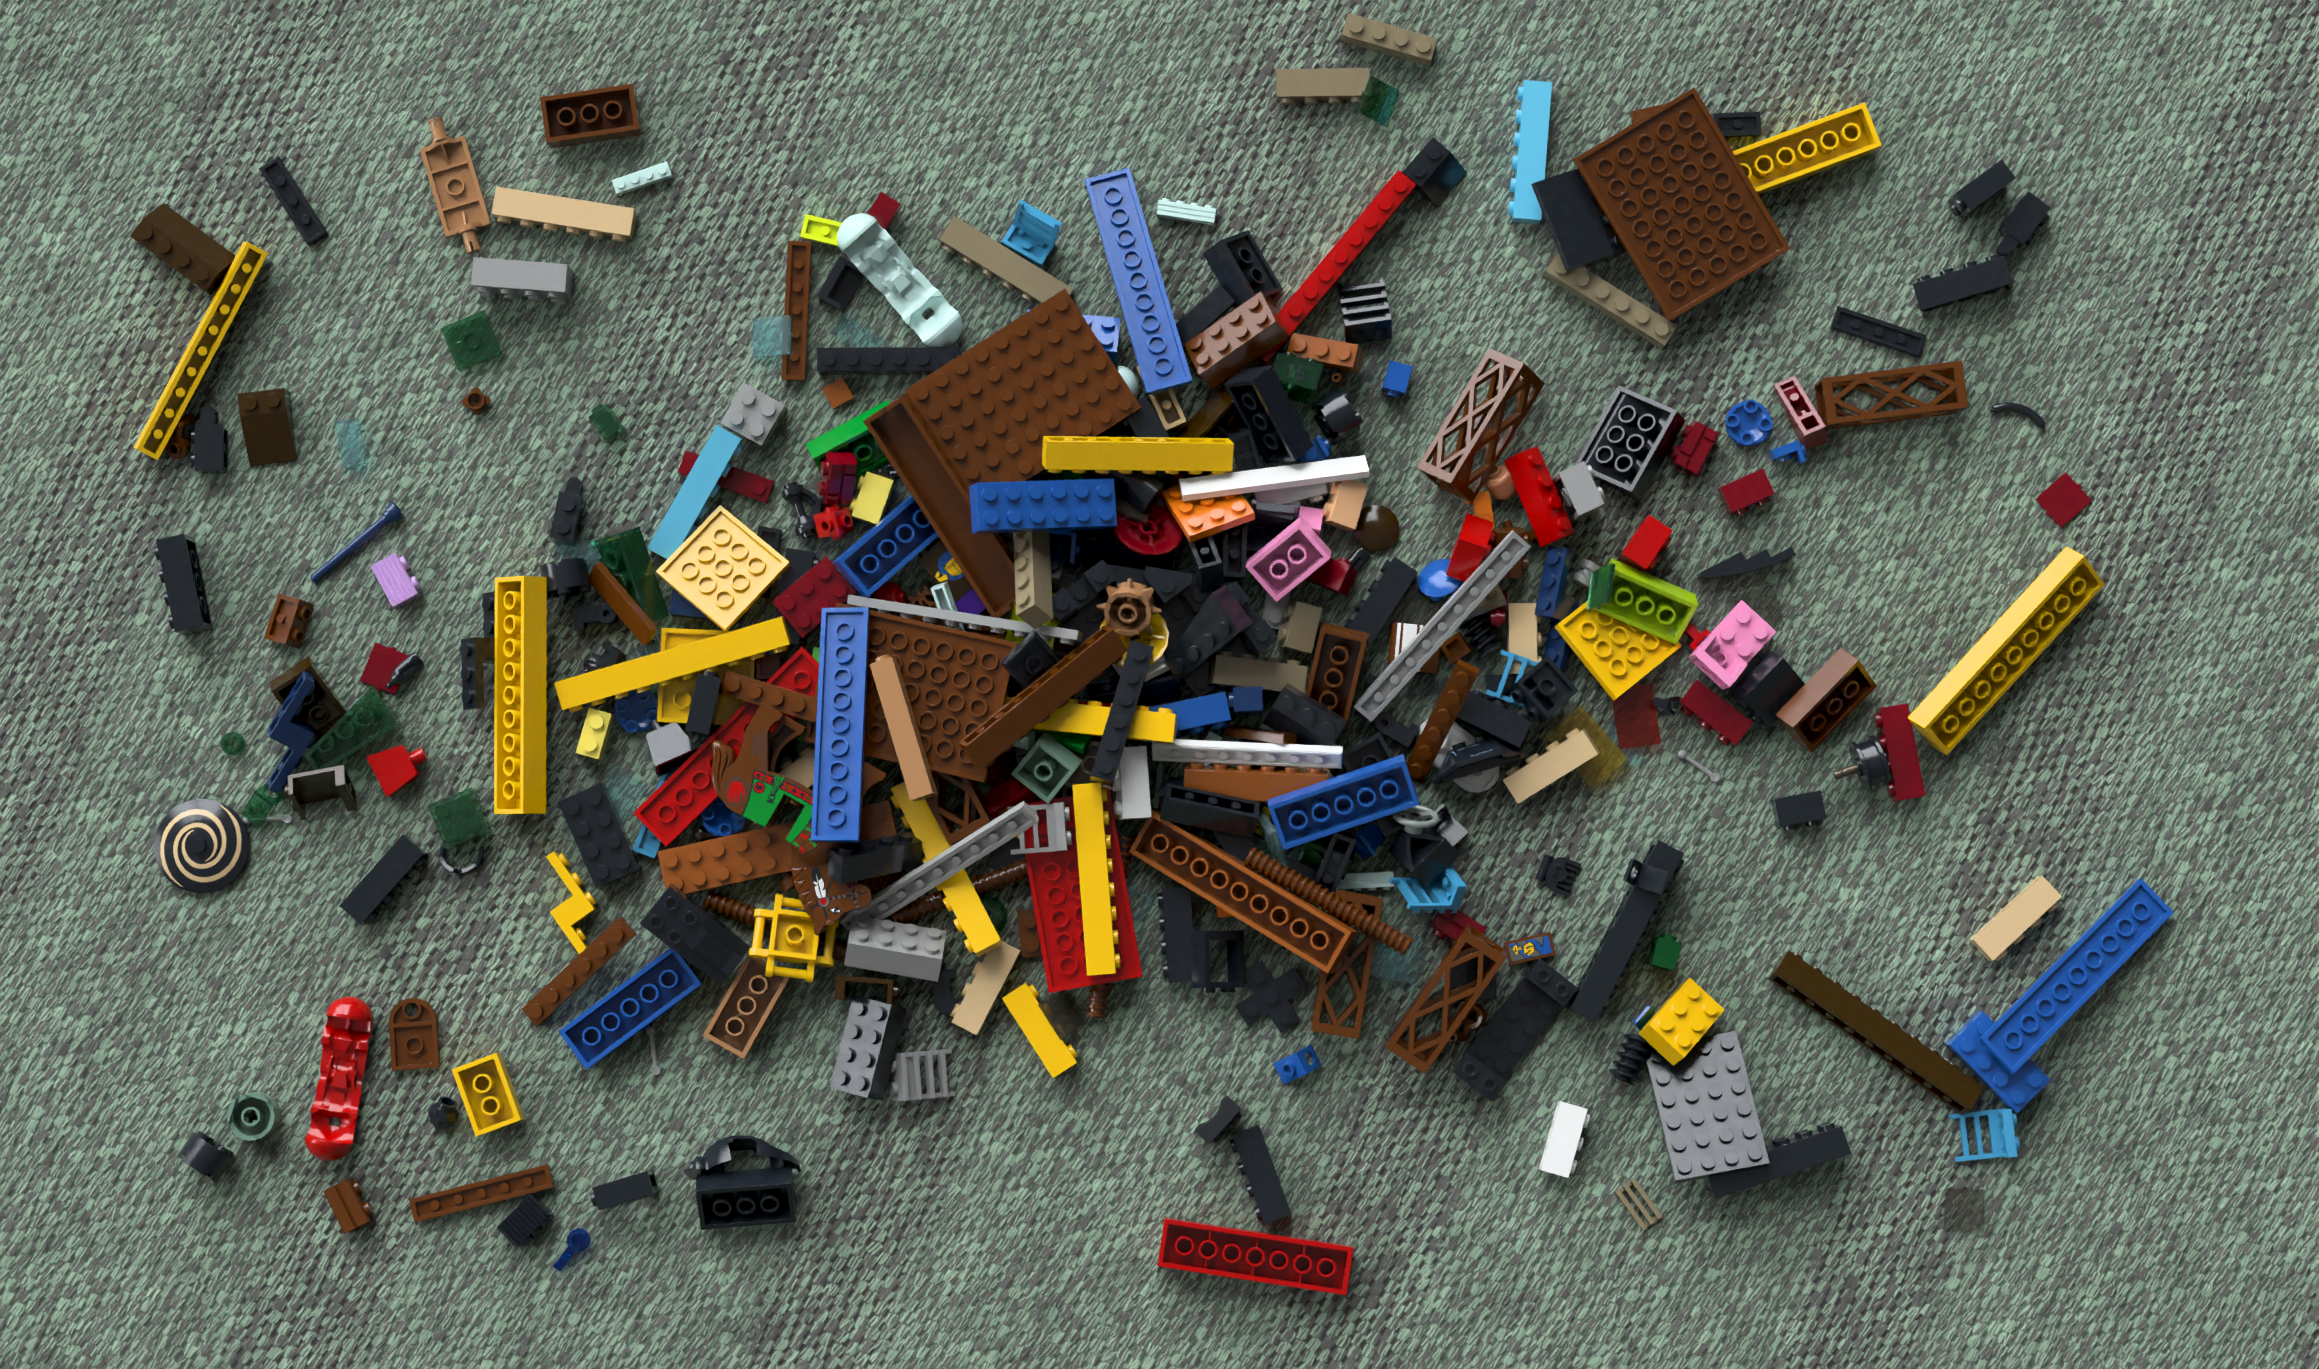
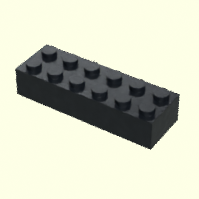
[1703,1122,1851,1199]

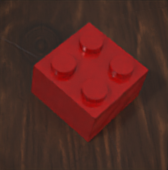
[1446,513,1495,582]
[1618,515,1673,572]

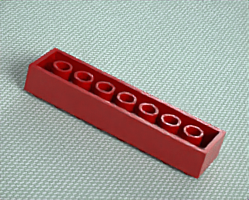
[1157,1217,1353,1295]

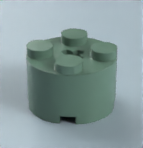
[227,1092,281,1141]

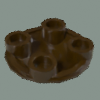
[1353,505,1399,551]

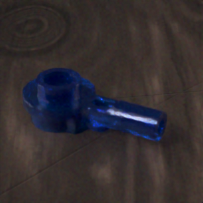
[553,1228,591,1271]

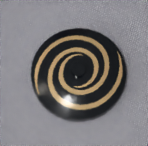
[154,799,250,893]

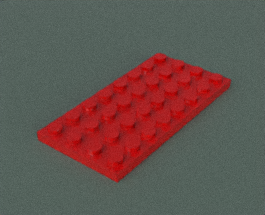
[1024,789,1143,993]

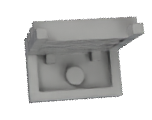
[1008,802,1072,855]
[888,1049,955,1101]

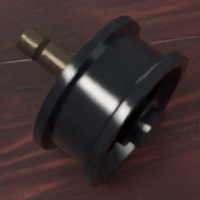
[1833,735,1891,792]

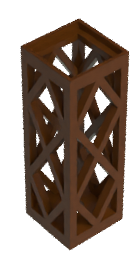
[1416,348,1545,503]
[1814,361,1968,430]
[925,771,994,846]
[1310,889,1383,1039]
[1386,924,1507,1074]

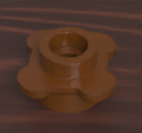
[462,387,491,415]

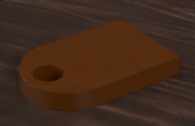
[389,998,440,1071]

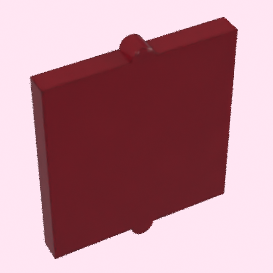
[2035,472,2092,528]
[360,642,409,694]

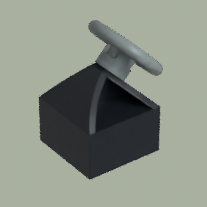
[1388,805,1459,888]

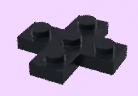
[1235,960,1307,1033]

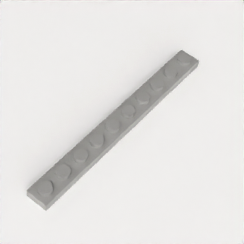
[1353,530,1531,722]
[847,595,1082,645]
[839,801,1039,932]

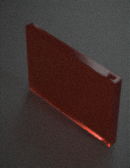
[1611,683,1661,750]

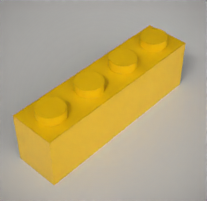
[1002,983,1078,1078]

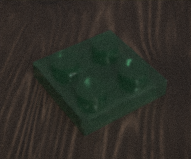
[441,310,503,372]

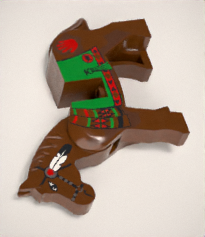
[712,702,887,936]

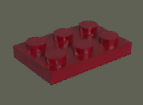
[772,556,857,638]

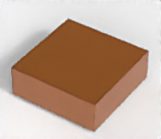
[822,377,854,409]

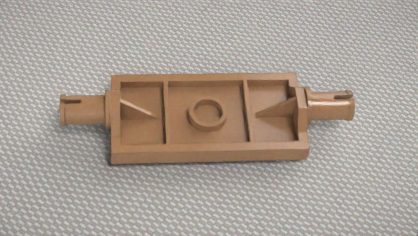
[420,117,492,254]

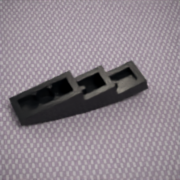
[1697,546,1796,579]

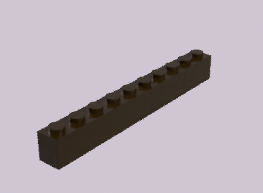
[1767,950,1984,1115]

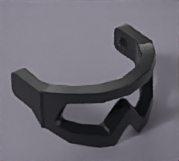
[1644,696,1681,717]
[439,844,485,875]

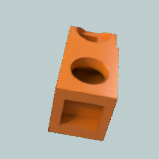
[1465,491,1494,532]

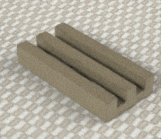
[1615,1178,1663,1231]

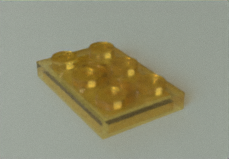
[1545,705,1627,790]

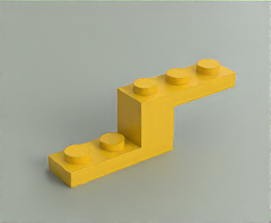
[546,851,597,954]

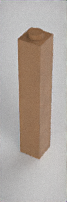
[870,655,938,802]

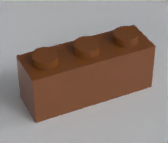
[1287,333,1365,374]

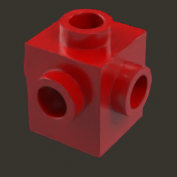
[813,505,854,540]

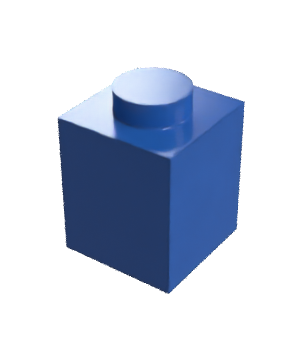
[1382,360,1413,398]

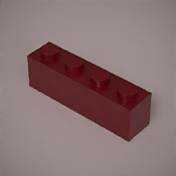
[1874,703,1925,802]

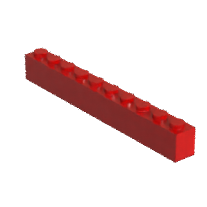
[1257,170,1416,366]

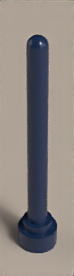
[311,502,405,582]

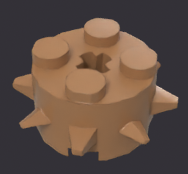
[1097,578,1162,639]

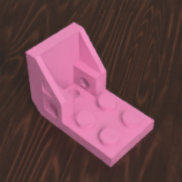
[1688,600,1776,690]

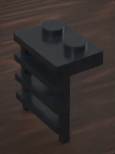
[1337,277,1392,344]
[1246,500,1299,556]

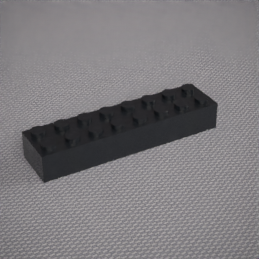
[1566,840,1685,1022]

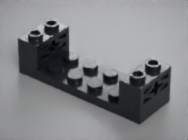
[1451,959,1578,1101]

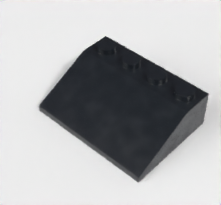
[1531,169,1627,271]
[1575,386,1686,501]

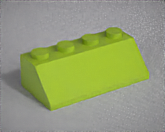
[1592,558,1698,645]

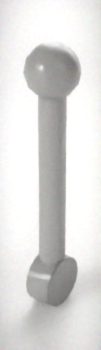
[1678,750,1720,782]
[242,814,292,825]
[646,1026,661,1075]

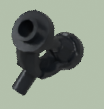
[781,481,828,539]

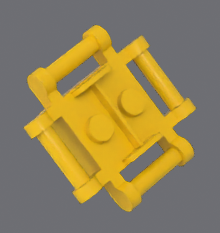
[748,894,839,983]

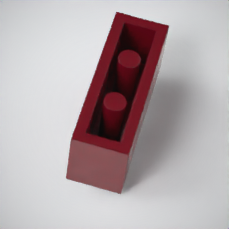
[1679,680,1753,746]

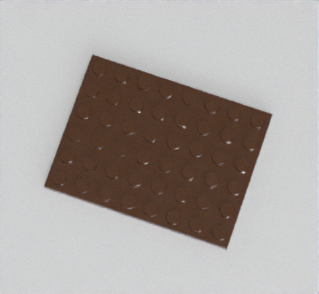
[1573,87,1790,322]
[906,289,1141,488]
[803,603,1019,783]

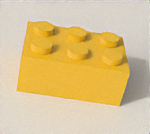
[1639,977,1725,1066]
[452,1052,525,1137]

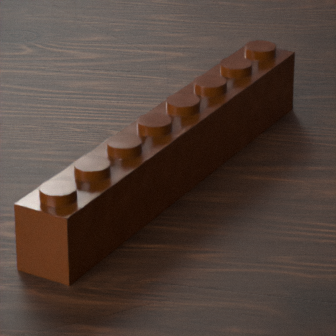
[958,626,1128,769]

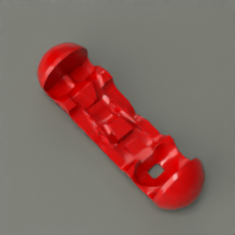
[305,996,373,1161]

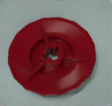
[1114,504,1182,556]

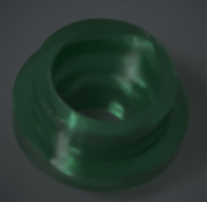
[221,732,245,756]

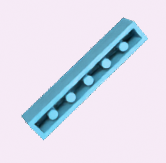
[1508,80,1552,224]
[647,425,744,559]

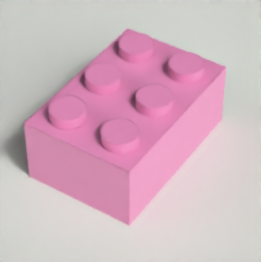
[1246,516,1331,602]

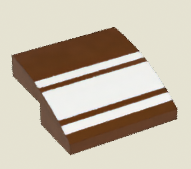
[1387,622,1440,674]

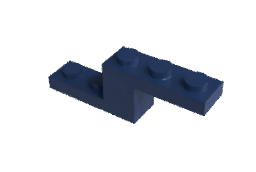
[1534,546,1580,671]
[267,671,315,793]

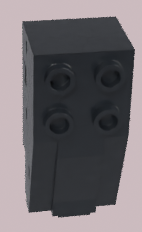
[640,883,750,985]

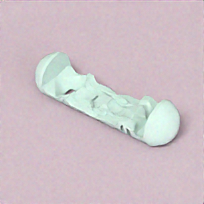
[837,213,963,347]

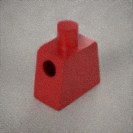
[366,745,428,798]

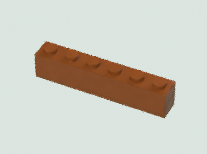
[1184,762,1327,801]

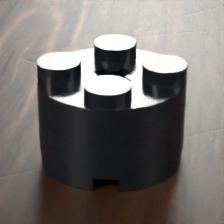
[1311,390,1363,445]
[540,558,591,600]
[177,1130,233,1183]

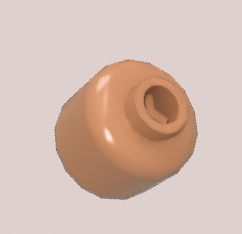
[1484,465,1516,500]

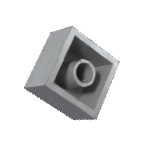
[721,383,787,449]

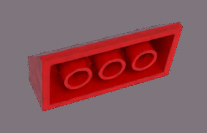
[1504,446,1575,547]

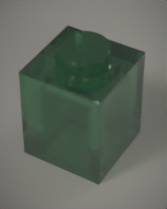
[589,404,626,443]

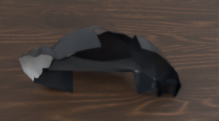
[684,1135,801,1181]

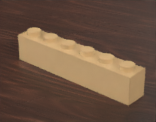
[491,187,637,242]

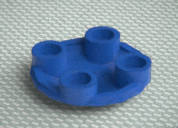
[1725,399,1773,446]
[1418,559,1464,601]
[613,689,658,733]
[700,797,746,837]

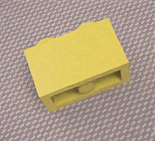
[850,472,895,526]
[576,708,615,761]

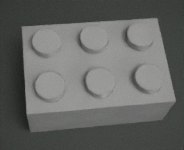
[1552,461,1606,524]

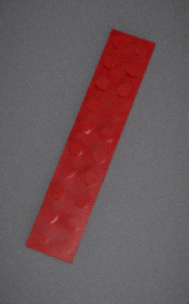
[634,647,819,847]

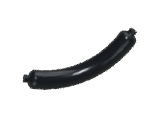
[1989,402,2045,429]

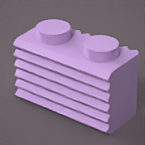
[370,553,421,609]

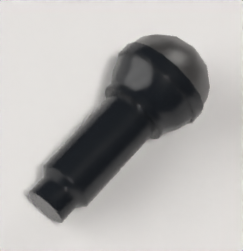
[693,826,721,842]

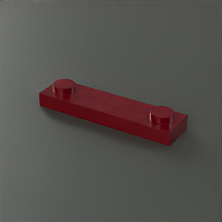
[678,450,774,504]

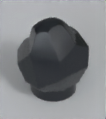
[429,1096,459,1131]

